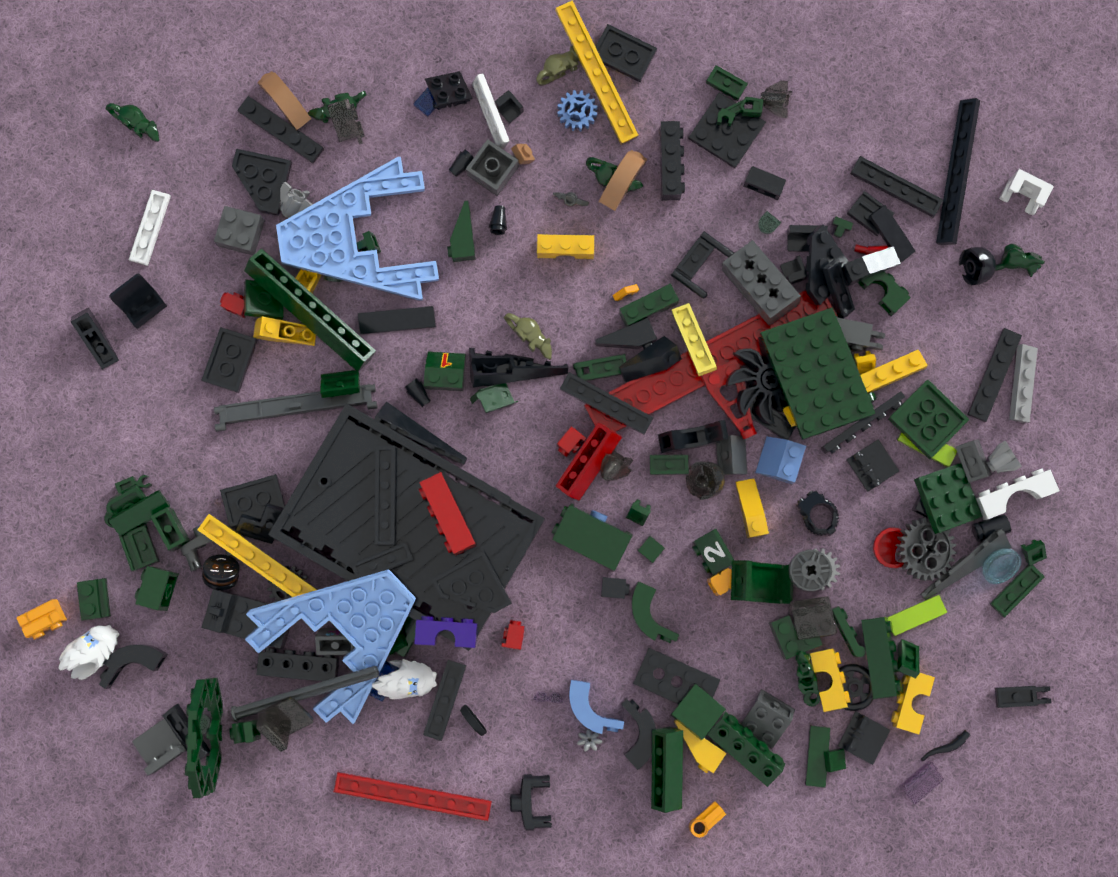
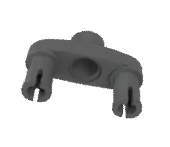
[180,525,232,572]

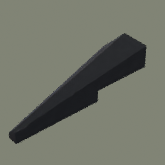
[469,348,569,388]
[374,401,467,465]

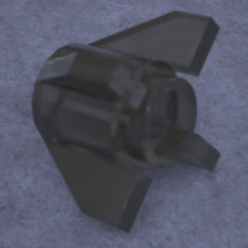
[760,81,792,118]
[600,449,633,481]

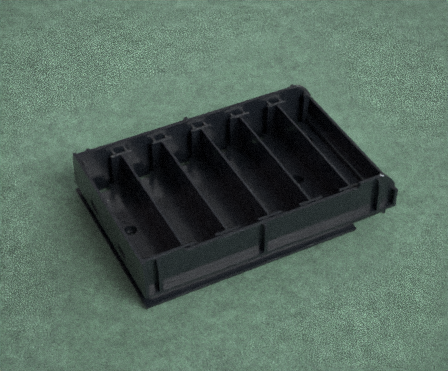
[268,403,545,651]

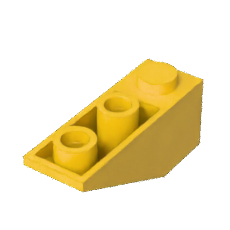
[253,316,316,346]

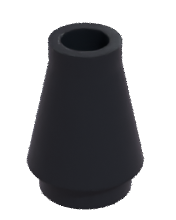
[449,149,474,177]
[489,205,507,235]
[405,378,431,407]

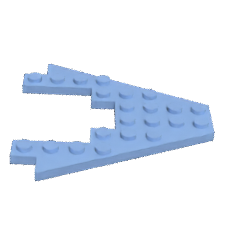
[276,157,439,301]
[245,569,416,724]

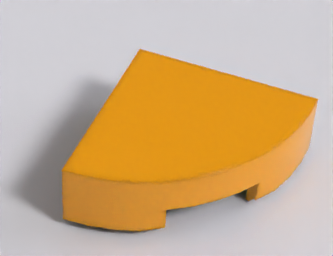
[612,284,639,301]

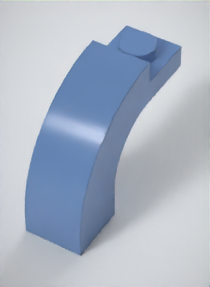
[569,679,624,734]

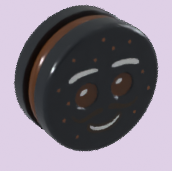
[202,554,240,590]

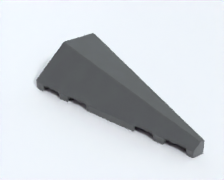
[920,529,1012,600]

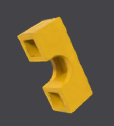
[537,234,594,259]
[810,648,851,712]
[891,673,935,734]

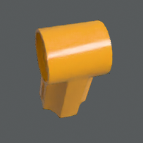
[689,801,726,838]

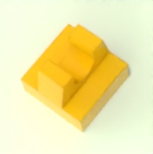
[854,351,876,375]

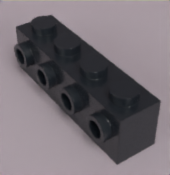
[660,121,685,201]
[256,648,339,681]

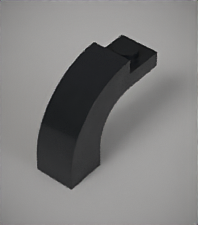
[658,420,729,453]
[99,644,168,689]
[621,698,656,770]

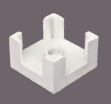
[999,169,1054,216]

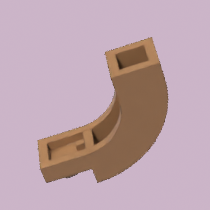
[257,71,311,130]
[599,150,647,211]

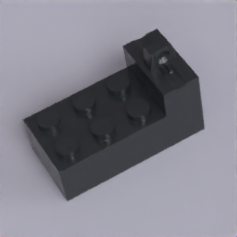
[201,589,290,649]

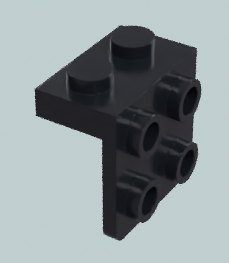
[109,273,167,329]

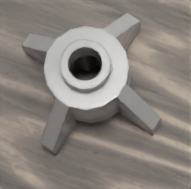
[280,182,313,218]
[986,441,1022,474]

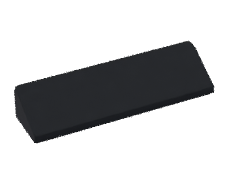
[358,306,436,334]

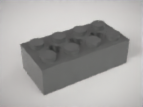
[722,240,801,326]

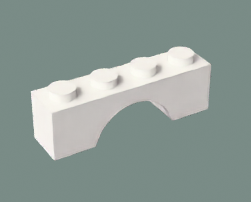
[976,468,1059,521]

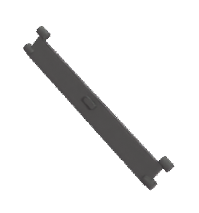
[214,384,378,432]

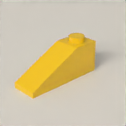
[735,478,769,539]
[674,719,727,773]

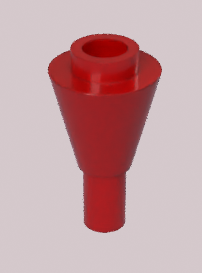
[854,244,888,255]

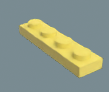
[671,303,717,376]

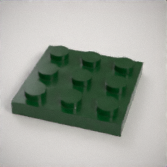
[888,379,970,460]
[914,463,983,534]

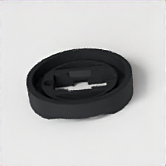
[460,704,487,736]

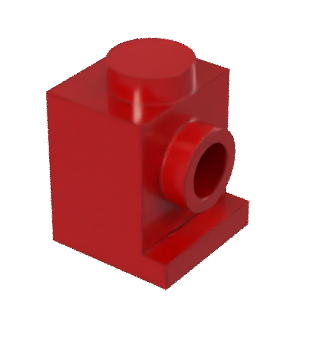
[220,292,245,318]
[557,426,586,457]
[501,620,525,650]

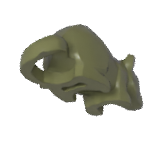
[536,46,580,86]
[503,313,552,360]

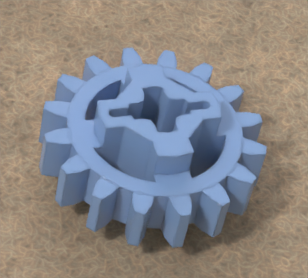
[557,90,598,132]

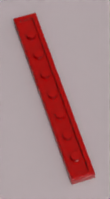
[333,772,492,821]

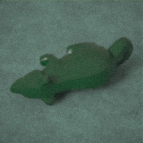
[308,91,367,123]
[105,103,159,142]
[586,157,643,193]
[795,651,821,707]

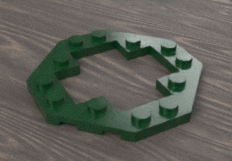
[185,678,223,798]

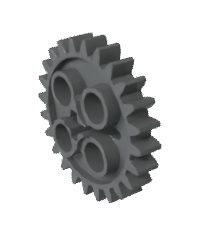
[896,518,957,581]

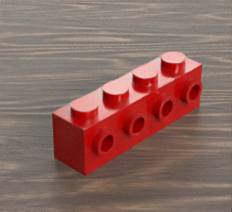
[556,422,622,501]
[418,472,476,556]

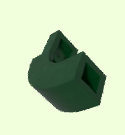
[631,581,679,643]

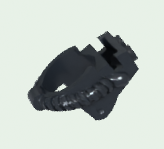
[796,490,839,536]

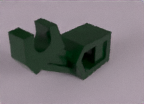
[717,97,763,126]

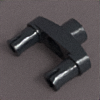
[510,774,552,831]

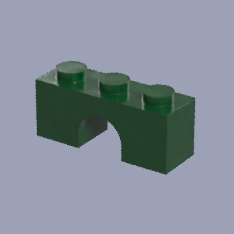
[858,271,911,316]
[619,283,679,327]

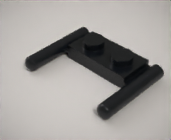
[671,231,734,299]

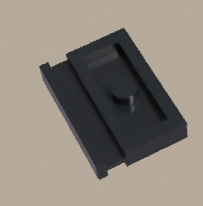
[847,191,895,236]

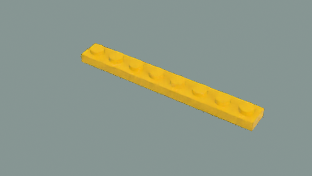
[555,0,638,145]
[783,350,928,427]
[198,514,317,597]

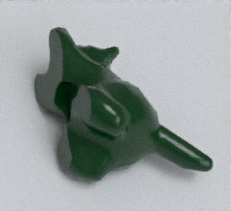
[995,244,1045,277]

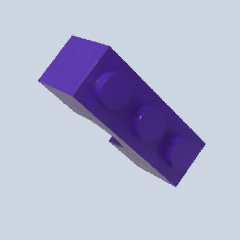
[414,616,478,648]

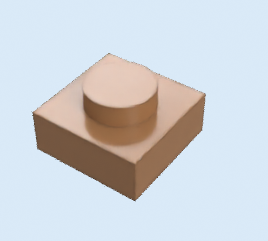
[511,144,535,164]

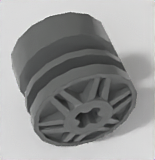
[788,550,832,591]

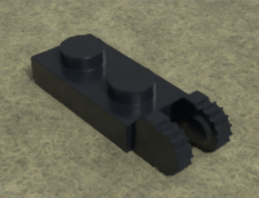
[995,686,1052,708]

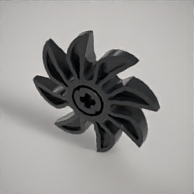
[726,337,788,425]

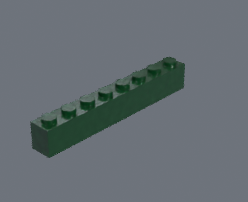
[244,248,376,372]

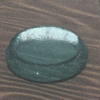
[982,548,1021,584]

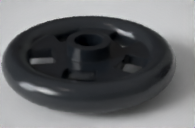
[830,664,874,711]

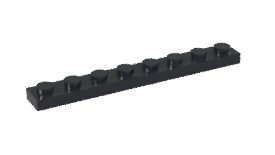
[936,98,980,245]

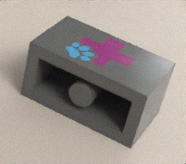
[315,628,355,655]

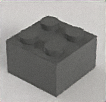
[466,139,519,197]
[214,206,265,255]

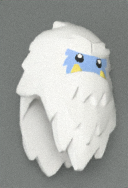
[59,625,119,680]
[372,659,437,699]

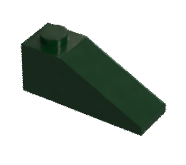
[447,201,476,262]

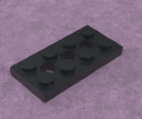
[633,648,720,704]

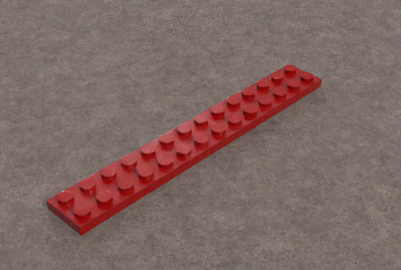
[584,290,837,432]

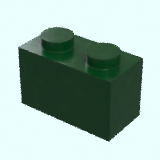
[150,507,190,552]

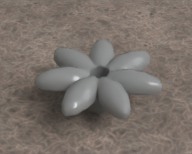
[577,729,602,752]

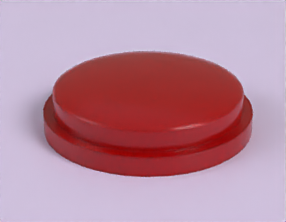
[873,528,913,568]

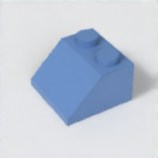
[755,436,806,484]

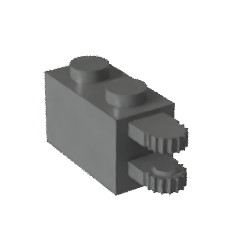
[837,317,885,352]

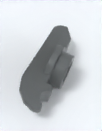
[553,192,589,206]

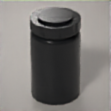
[972,514,1011,542]

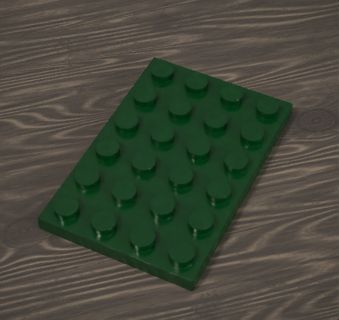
[760,307,876,440]

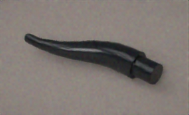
[921,730,971,761]

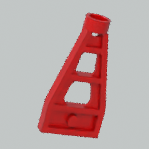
[701,359,757,440]

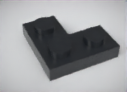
[235,503,284,544]

